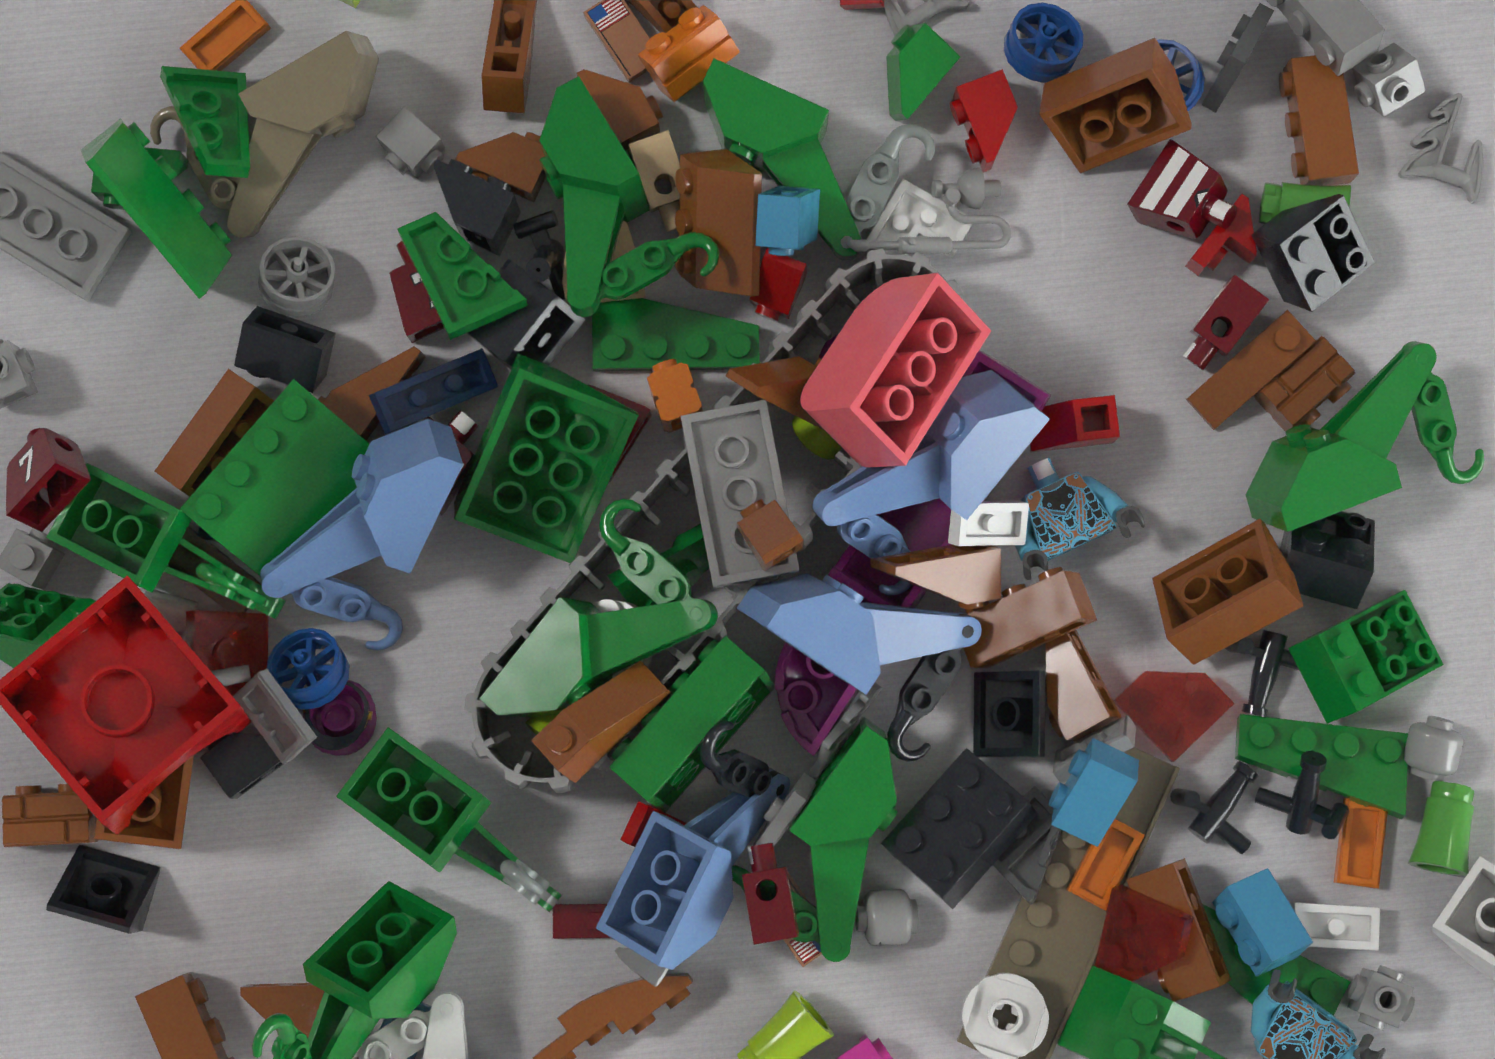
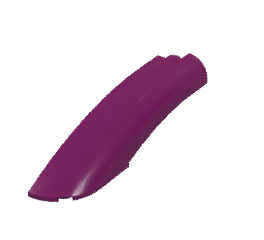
[775,350,1051,756]

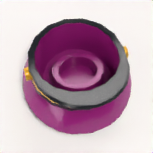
[303,680,377,756]

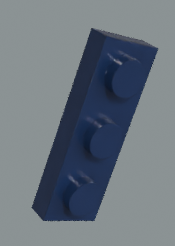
[368,348,499,434]

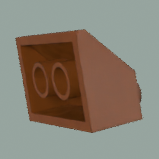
[1039,37,1192,173]
[675,149,762,296]
[1152,518,1303,665]
[94,756,194,849]

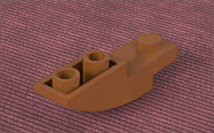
[533,973,693,1059]

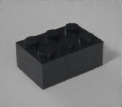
[881,748,1038,909]

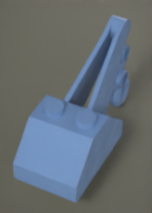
[812,370,1050,595]
[260,419,463,651]

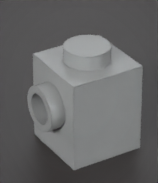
[376,106,445,179]
[0,528,65,590]

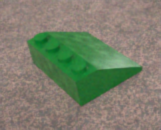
[81,118,232,299]
[454,354,639,563]
[180,379,369,576]
[609,635,775,813]

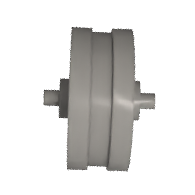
[258,236,336,317]

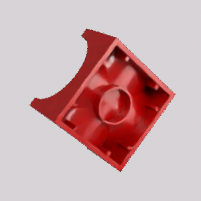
[0,575,251,835]

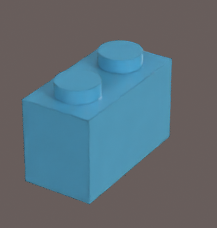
[756,186,820,256]
[1049,738,1139,847]
[1212,868,1313,977]

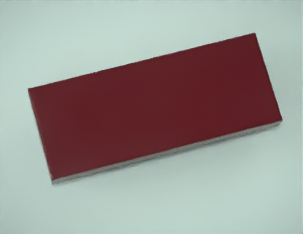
[553,904,611,939]

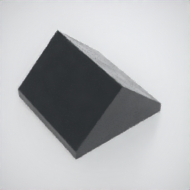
[973,670,1045,758]
[46,844,160,934]

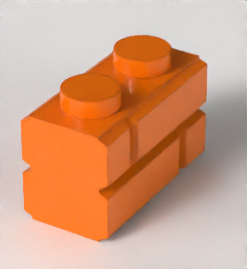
[638,5,740,102]
[647,359,703,433]

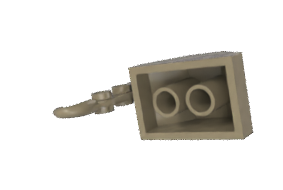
[150,31,379,238]

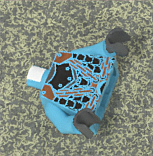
[1015,457,1145,580]
[1250,970,1386,1059]

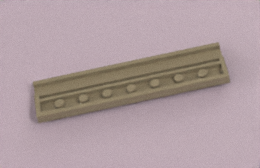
[957,747,1180,1059]

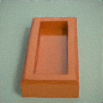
[180,0,271,71]
[1334,798,1388,889]
[1066,819,1145,911]

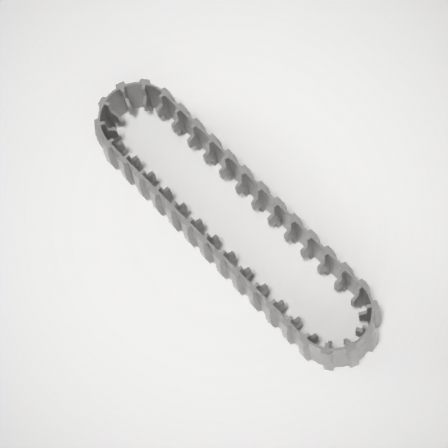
[464,248,963,793]

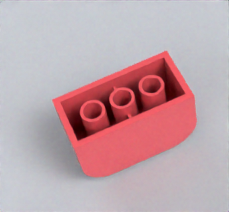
[800,273,991,467]

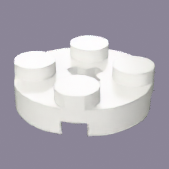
[961,973,1049,1059]

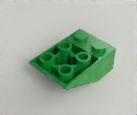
[0,583,95,668]
[1288,590,1444,724]

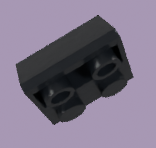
[434,159,521,256]
[1251,194,1375,312]
[467,259,586,370]
[1280,511,1375,609]

